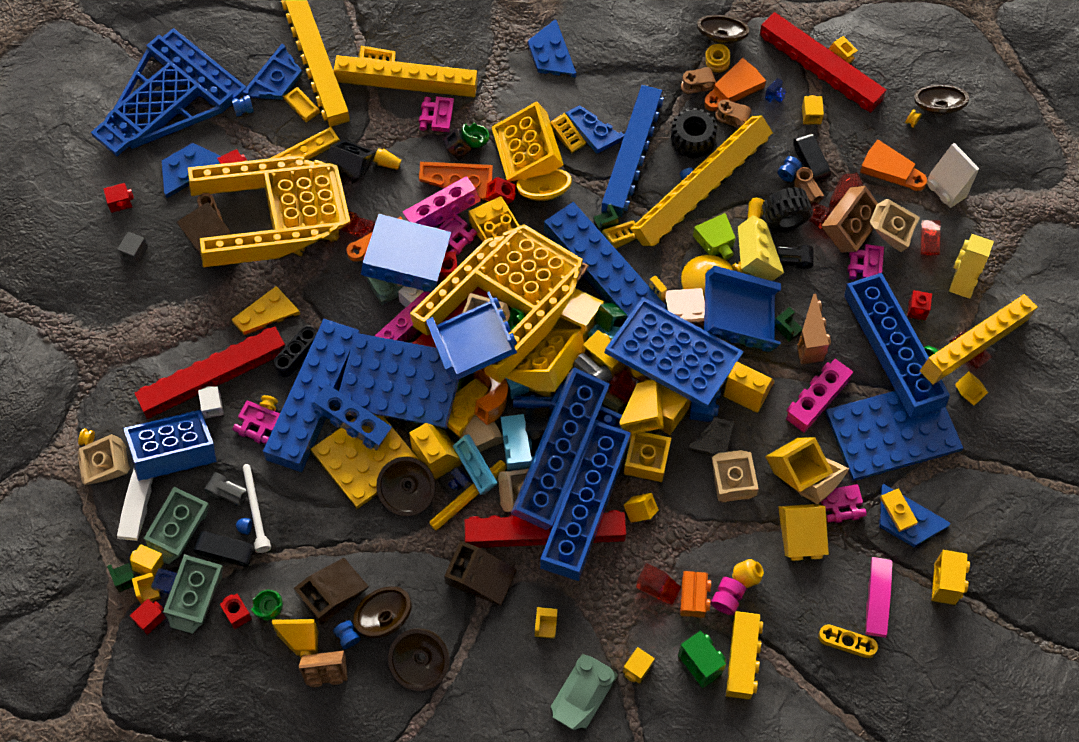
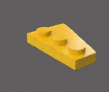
[232,286,300,335]
[447,378,489,437]

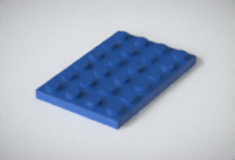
[604,297,744,409]
[335,333,459,429]
[825,391,963,482]

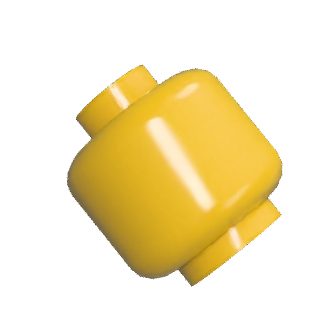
[732,559,764,588]

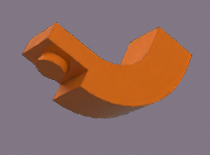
[473,368,508,425]

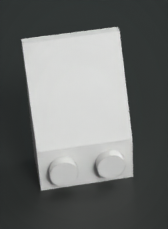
[927,143,979,208]

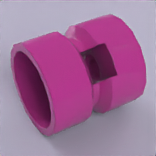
[710,577,746,615]

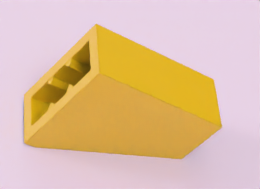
[620,380,664,435]

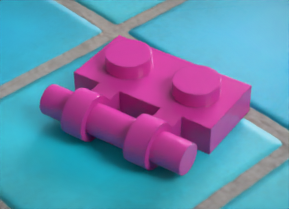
[419,97,454,132]
[438,215,477,255]
[848,244,884,280]
[232,401,280,444]
[821,484,867,523]

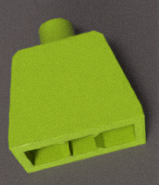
[693,213,735,260]

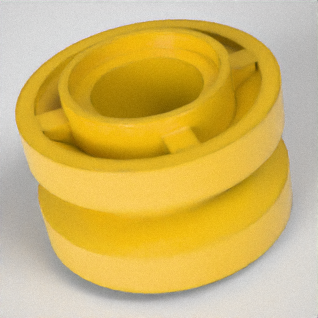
[705,44,730,73]

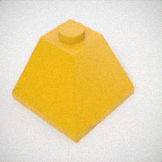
[272,619,318,658]

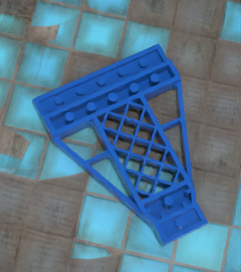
[91,28,246,156]

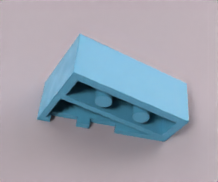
[501,414,534,471]

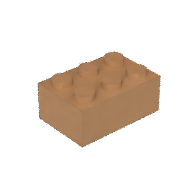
[822,186,878,253]

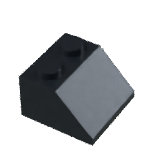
[326,140,376,179]

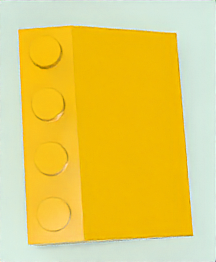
[492,101,564,182]
[505,329,584,392]

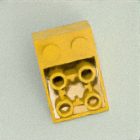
[469,196,519,242]

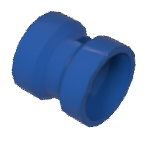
[232,95,254,117]
[777,156,802,182]
[333,621,361,649]

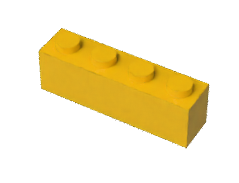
[726,611,763,699]

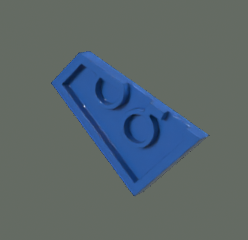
[565,105,625,154]

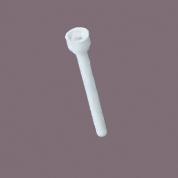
[243,464,271,553]

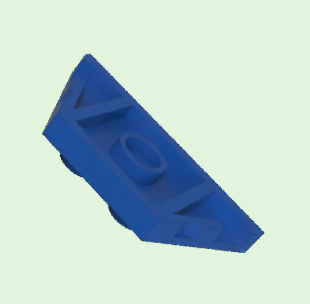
[528,20,576,78]
[243,44,302,100]
[162,143,221,198]
[879,484,951,547]

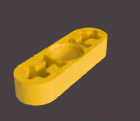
[818,625,878,658]

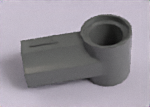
[573,353,612,383]
[204,472,247,506]

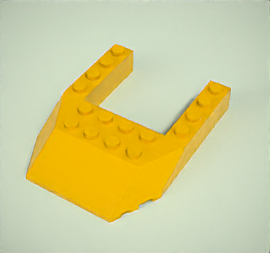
[188,156,350,267]
[410,224,583,383]

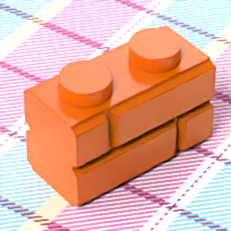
[680,571,711,618]

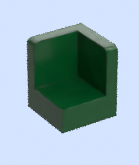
[593,204,618,233]
[595,303,627,332]
[774,307,802,342]
[107,563,135,593]

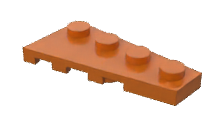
[419,162,493,201]

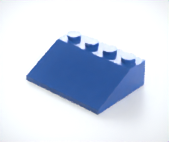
[123,410,216,481]

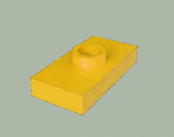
[880,488,918,532]

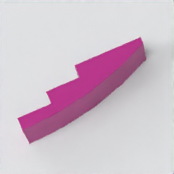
[866,557,892,638]

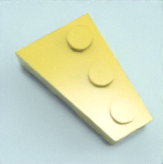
[738,215,784,281]
[949,234,994,299]

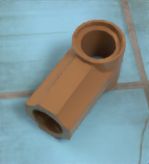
[794,167,824,205]

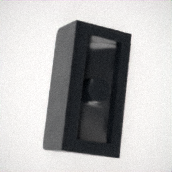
[525,407,550,440]

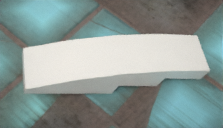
[117,470,154,541]

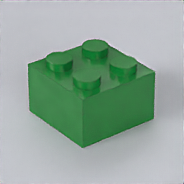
[678,630,726,689]

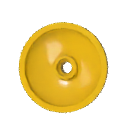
[517,169,572,201]
[681,255,734,301]

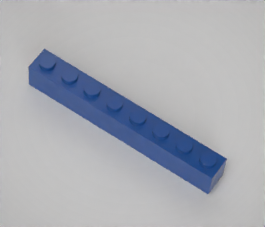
[601,85,664,217]

